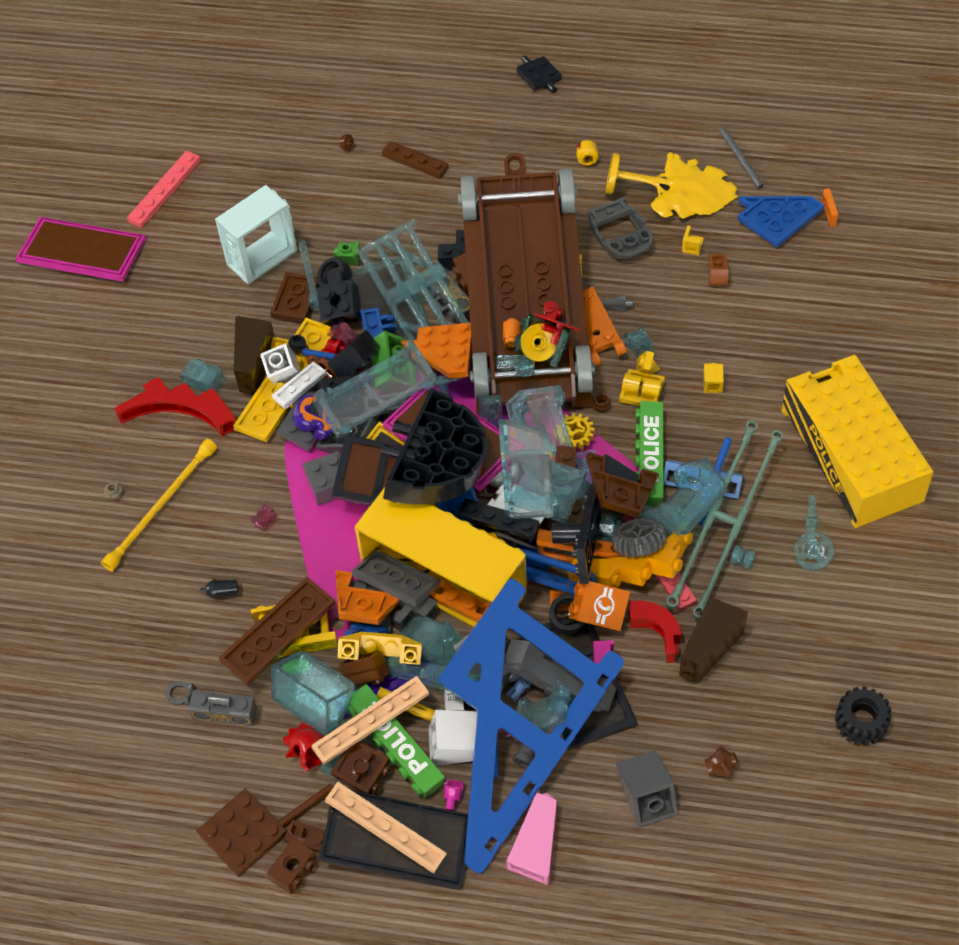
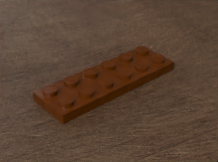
[219,577,336,686]

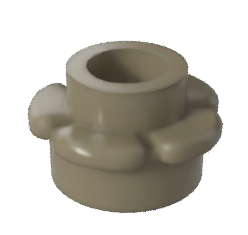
[104,482,123,500]

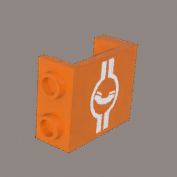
[569,578,630,631]

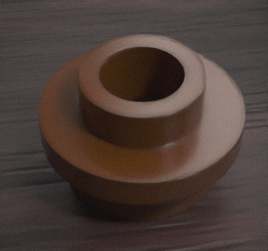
[339,134,354,151]
[592,393,611,411]

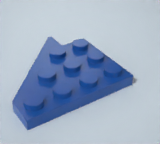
[737,196,825,248]

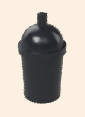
[200,579,238,599]

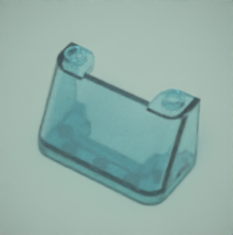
[636,458,727,536]

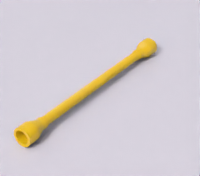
[101,439,217,572]

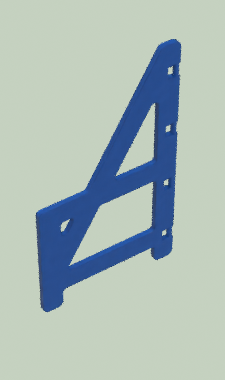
[438,579,624,873]

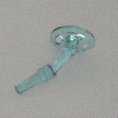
[794,495,834,570]

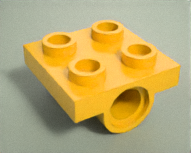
[619,369,665,407]

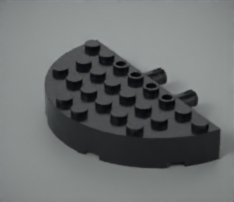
[381,388,488,505]

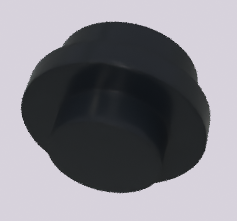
[288,335,306,352]

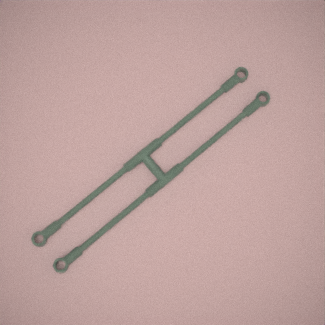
[666,420,783,620]

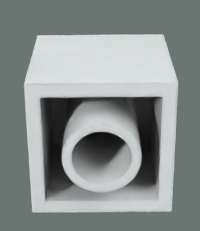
[260,343,301,386]

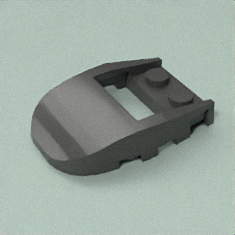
[587,197,653,259]

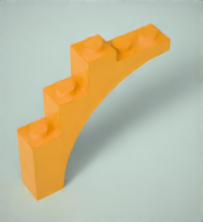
[567,523,693,588]

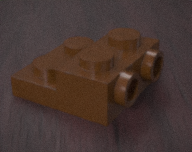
[331,741,391,795]

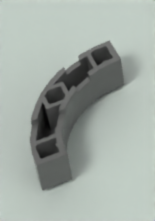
[504,639,616,712]

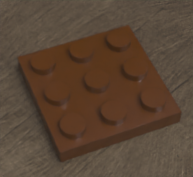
[196,788,287,877]

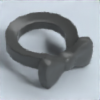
[166,681,195,705]

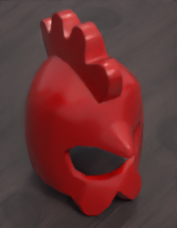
[282,722,324,772]

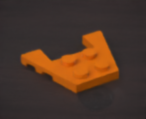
[335,570,400,625]

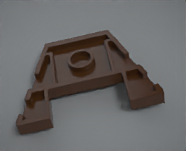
[586,452,659,518]

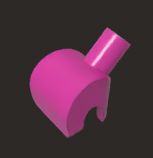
[443,779,465,811]

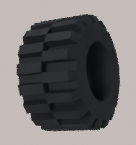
[835,687,892,746]

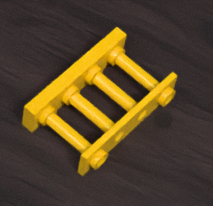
[251,605,338,658]

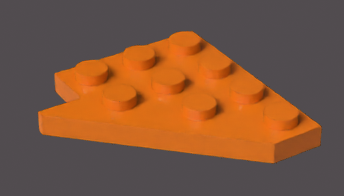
[401,323,472,379]

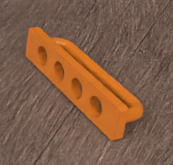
[536,529,626,563]

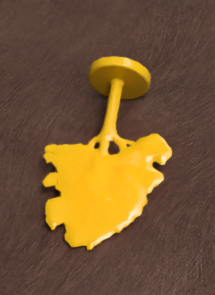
[605,152,738,219]

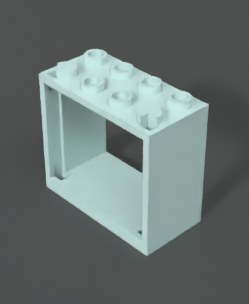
[215,185,297,285]

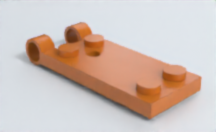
[583,286,627,366]

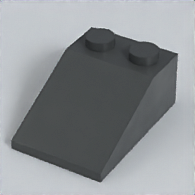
[315,417,383,456]

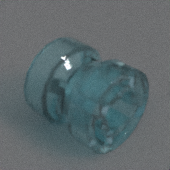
[730,544,756,569]

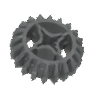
[612,517,666,558]

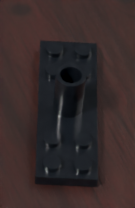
[552,484,602,584]

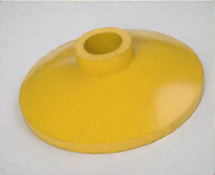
[521,323,557,361]

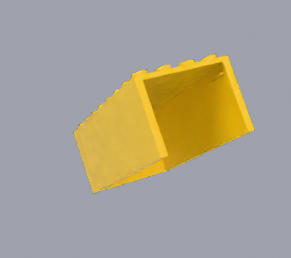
[354,487,527,628]

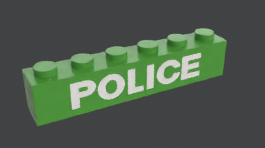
[635,401,663,508]
[346,684,445,799]

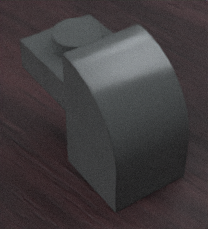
[393,597,438,633]

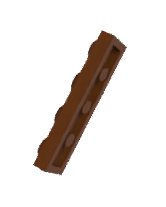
[382,141,449,179]

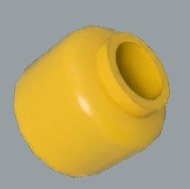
[576,140,599,166]

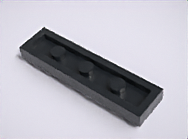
[458,498,540,541]

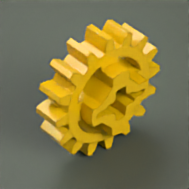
[553,413,595,450]

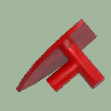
[534,313,580,345]

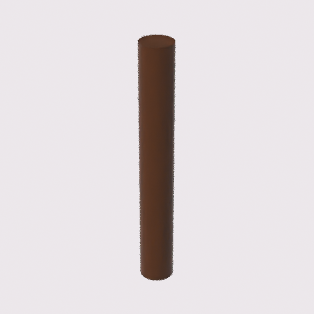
[278,783,334,827]

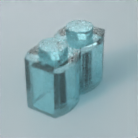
[180,359,224,392]

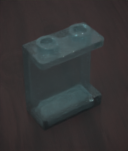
[517,680,571,732]

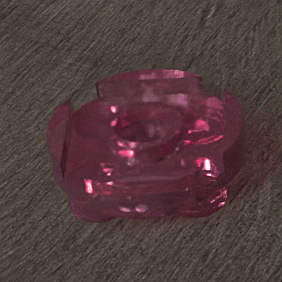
[327,322,360,345]

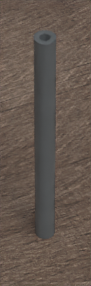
[719,127,764,189]

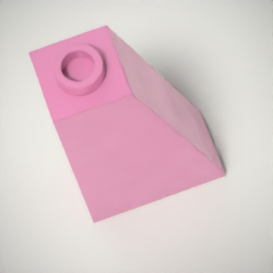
[507,793,557,885]

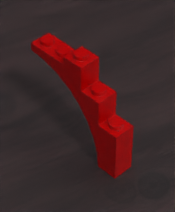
[114,377,236,436]

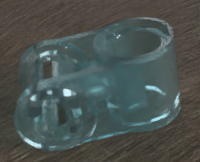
[624,327,653,359]

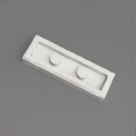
[272,361,326,409]

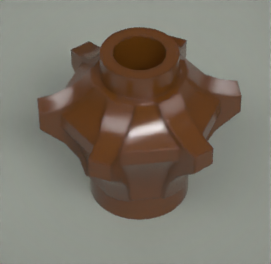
[705,745,738,778]

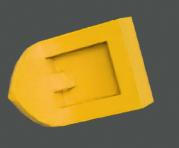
[636,351,659,374]

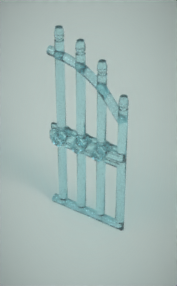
[357,219,470,340]

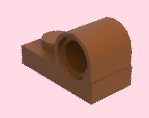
[708,254,729,286]

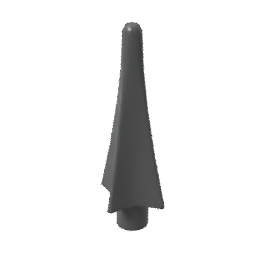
[601,295,634,312]

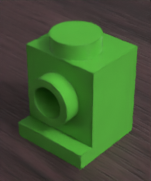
[334,241,361,266]

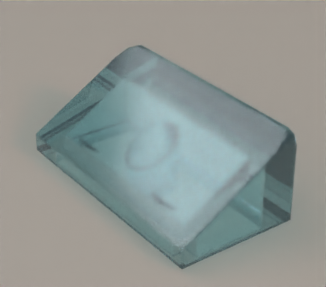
[478,395,503,427]

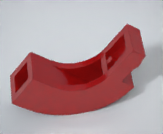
[629,601,682,663]

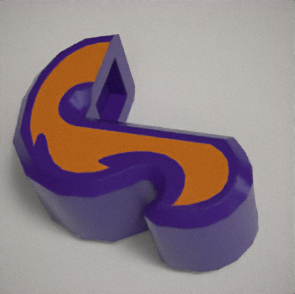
[292,394,334,440]

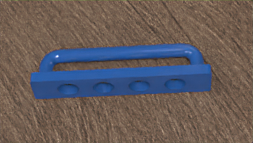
[520,549,597,595]

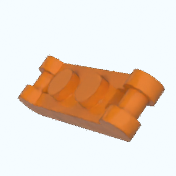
[428,577,491,623]

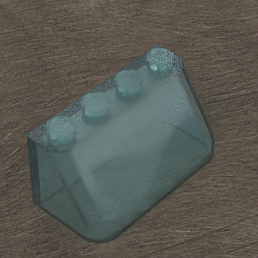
[271,652,355,736]

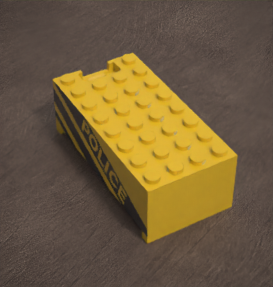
[781,355,934,528]

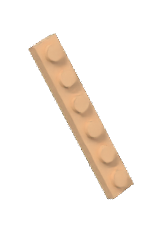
[311,676,429,765]
[325,782,447,873]

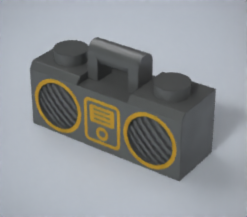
[427,272,470,324]
[189,690,257,726]

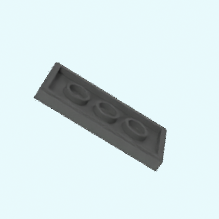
[352,549,440,607]

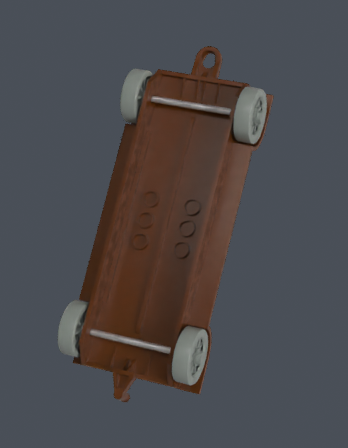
[458,153,595,424]

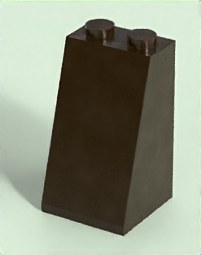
[234,316,275,395]
[679,597,748,683]

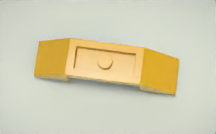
[337,632,422,665]

